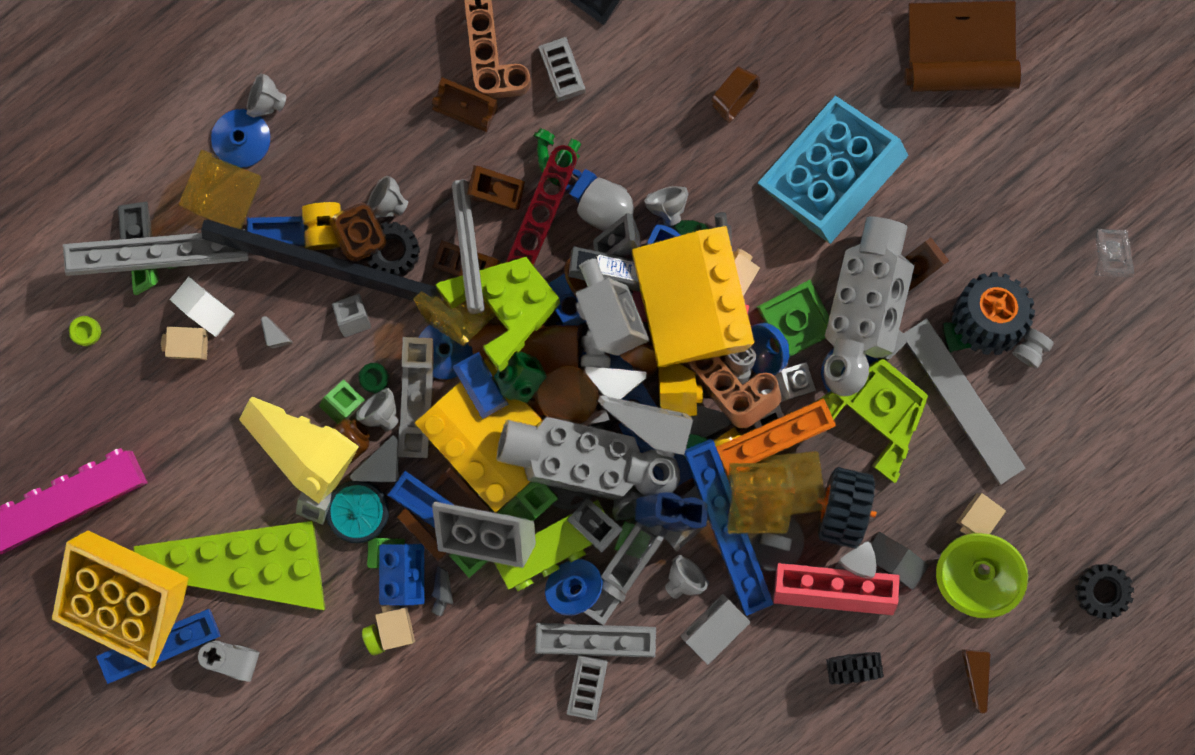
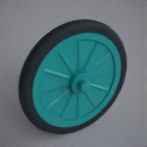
[326,480,389,543]

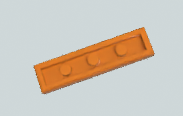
[716,398,836,476]

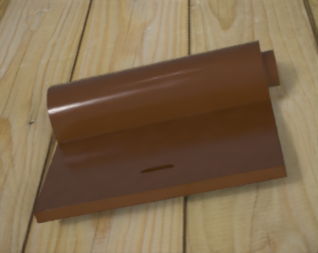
[904,1,1021,92]
[468,323,584,417]

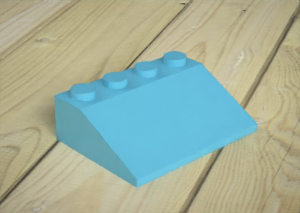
[758,95,908,244]

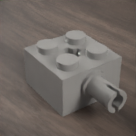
[576,259,650,356]

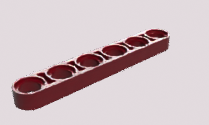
[506,145,577,266]

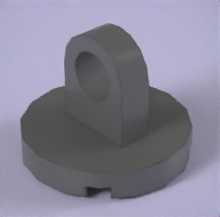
[747,511,804,571]

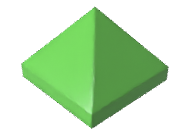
[131,269,160,295]

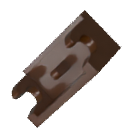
[432,77,498,133]

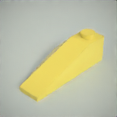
[239,397,359,504]

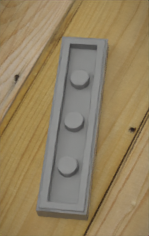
[535,623,656,657]

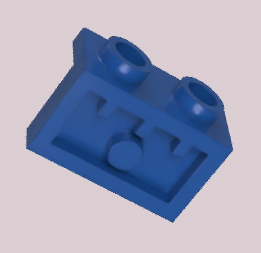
[379,544,425,605]

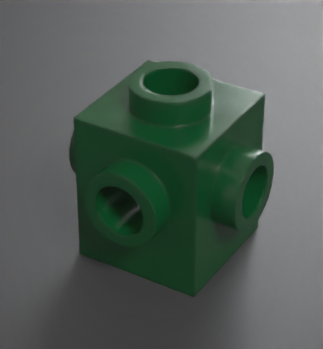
[494,351,547,403]

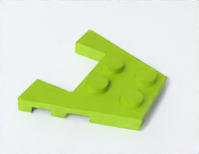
[436,257,560,372]
[815,358,928,483]

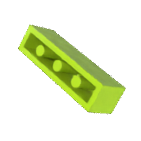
[494,500,605,592]

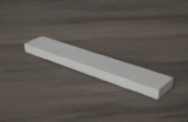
[63,233,248,276]
[903,318,1026,485]

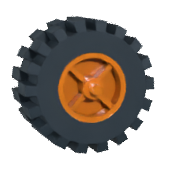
[952,272,1035,355]
[816,467,877,549]

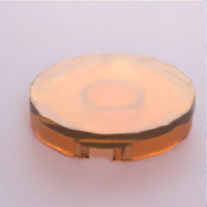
[537,366,598,424]

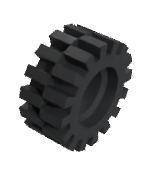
[366,222,420,276]
[1075,564,1134,619]
[826,652,884,684]

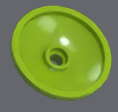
[936,533,1028,618]

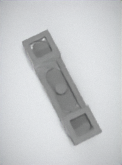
[398,337,434,458]

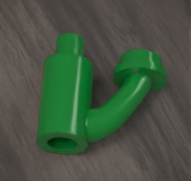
[533,128,581,187]

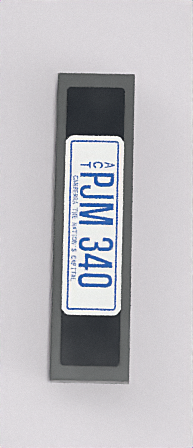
[568,247,641,292]

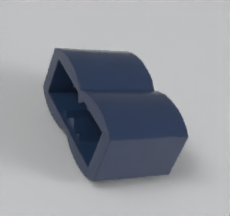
[635,492,708,532]

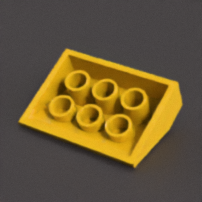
[631,226,754,367]
[415,358,542,513]
[52,530,188,668]

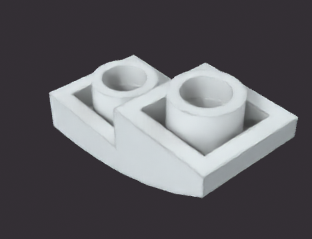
[747,362,816,402]

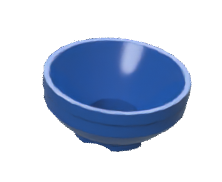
[750,323,789,376]

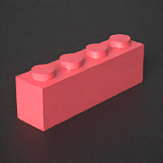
[773,563,899,616]

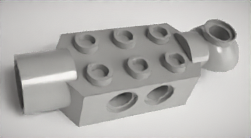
[824,217,914,396]
[497,417,680,500]

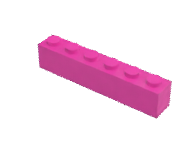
[0,448,148,555]

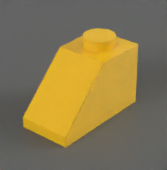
[658,364,703,416]

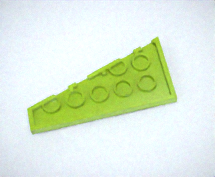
[134,521,326,610]

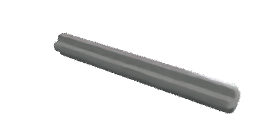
[452,179,484,314]

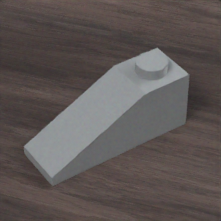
[598,395,693,457]

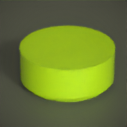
[69,316,101,346]
[362,624,385,656]

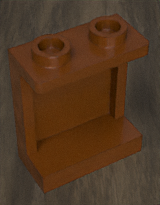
[397,467,492,561]

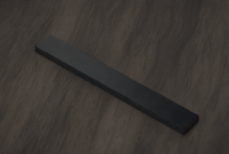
[201,219,437,306]

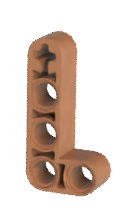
[464,0,531,99]
[682,357,781,428]

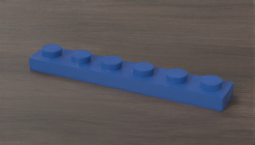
[684,439,773,616]

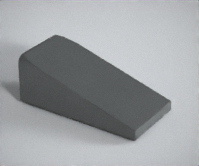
[118,201,153,239]

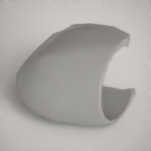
[577,177,634,231]

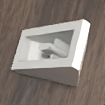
[170,277,235,337]
[585,366,646,399]

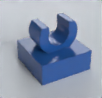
[566,169,598,203]

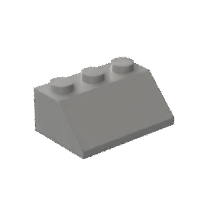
[432,502,536,568]

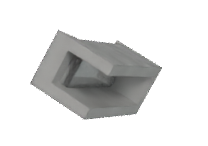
[601,522,668,594]

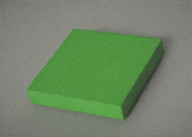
[757,280,829,357]

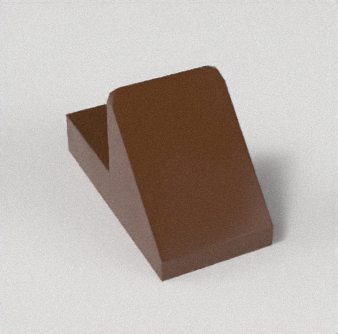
[467,165,525,210]
[905,237,949,292]

